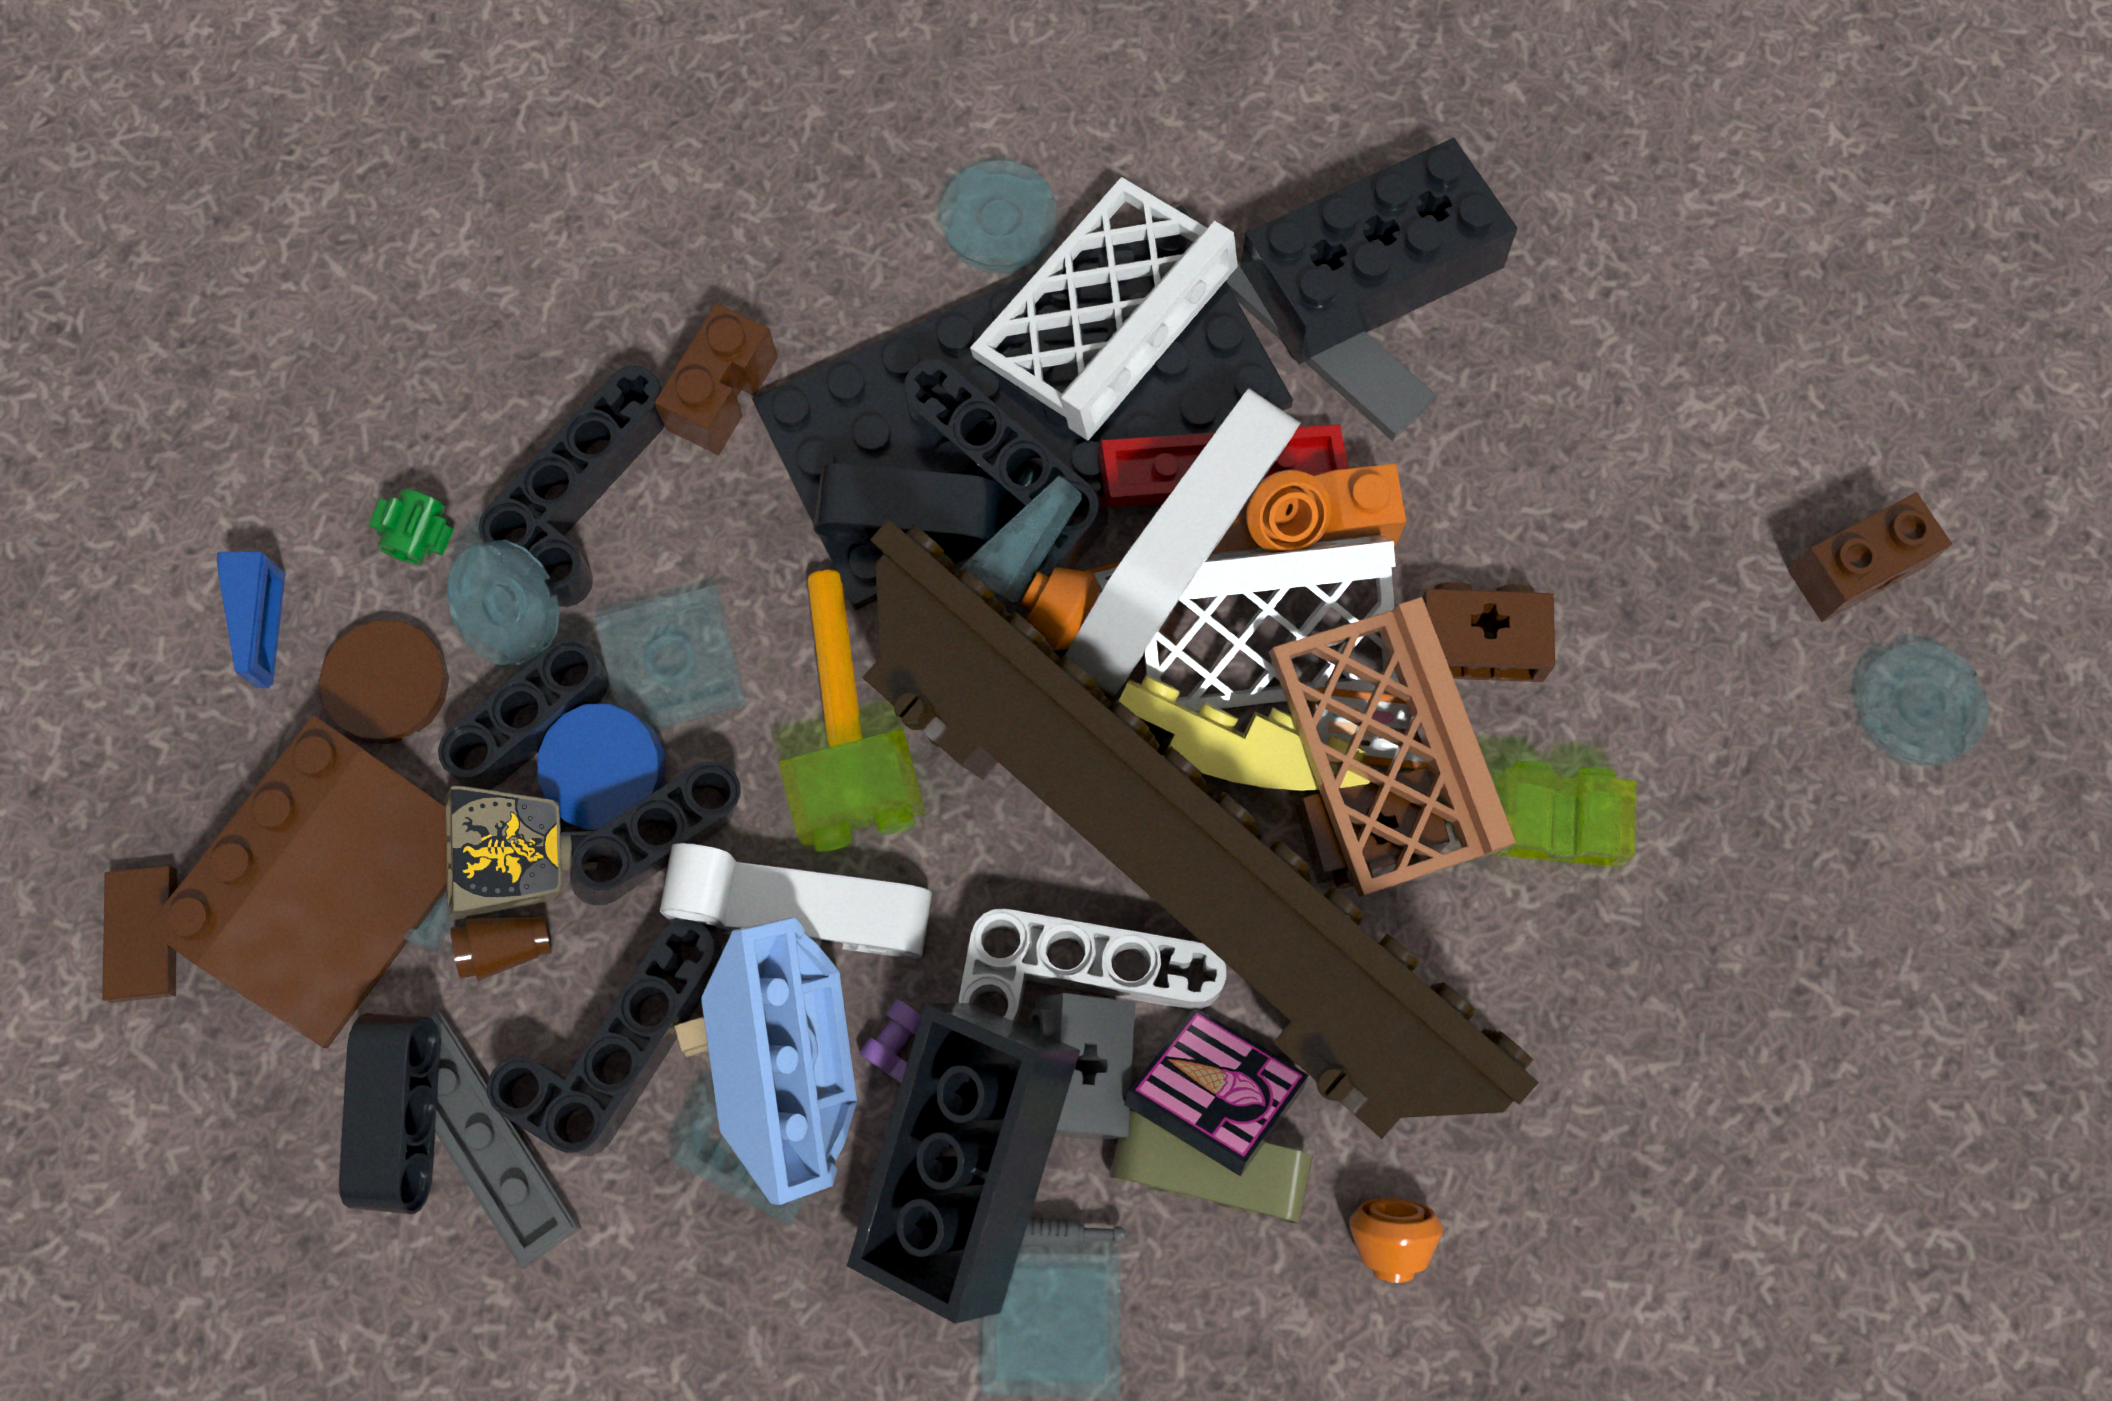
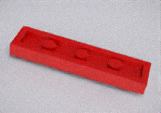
[1098,424,1349,508]

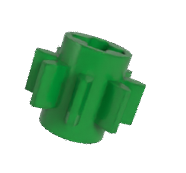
[368,489,454,565]

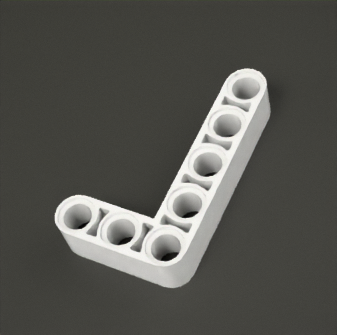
[1062,388,1301,697]

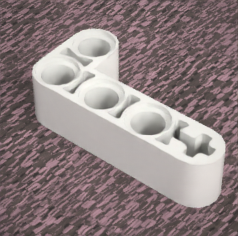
[660,843,932,959]
[959,909,1227,1023]

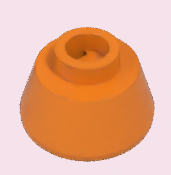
[1246,470,1331,553]
[1019,567,1101,651]
[1349,1198,1443,1283]

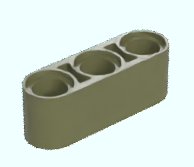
[1108,1111,1313,1224]

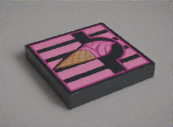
[1124,1008,1309,1177]

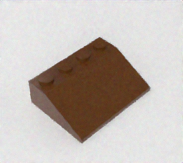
[146,715,446,1049]

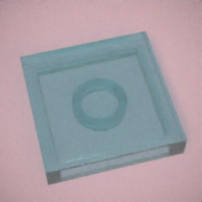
[595,585,748,731]
[982,1253,1120,1397]

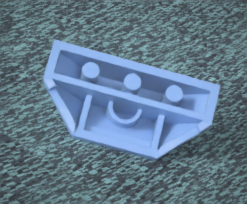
[701,918,857,1205]

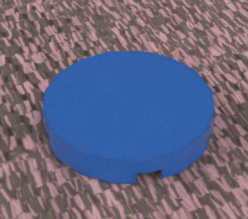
[537,704,665,830]

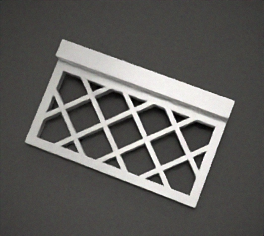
[970,177,1238,440]
[1144,534,1399,711]

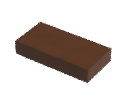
[102,866,177,1003]

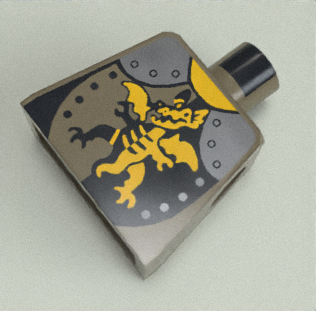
[444,786,598,920]

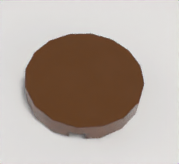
[318,620,449,744]

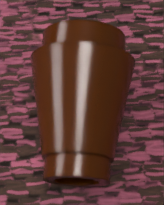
[450,915,552,982]

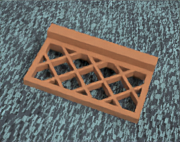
[1269,597,1516,898]

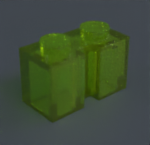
[778,728,926,852]
[1491,761,1637,868]

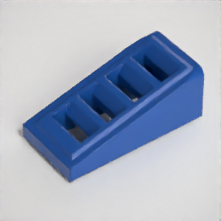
[217,552,286,688]

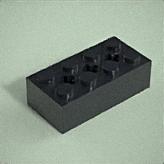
[1240,137,1518,364]
[847,1003,1080,1324]

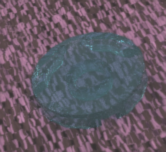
[941,160,1057,274]
[447,540,560,665]
[1856,642,1989,767]

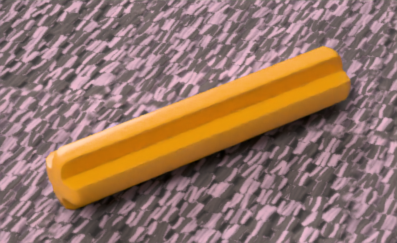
[807,569,863,751]

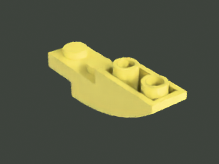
[1119,675,1371,791]

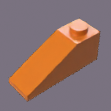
[1212,463,1406,553]

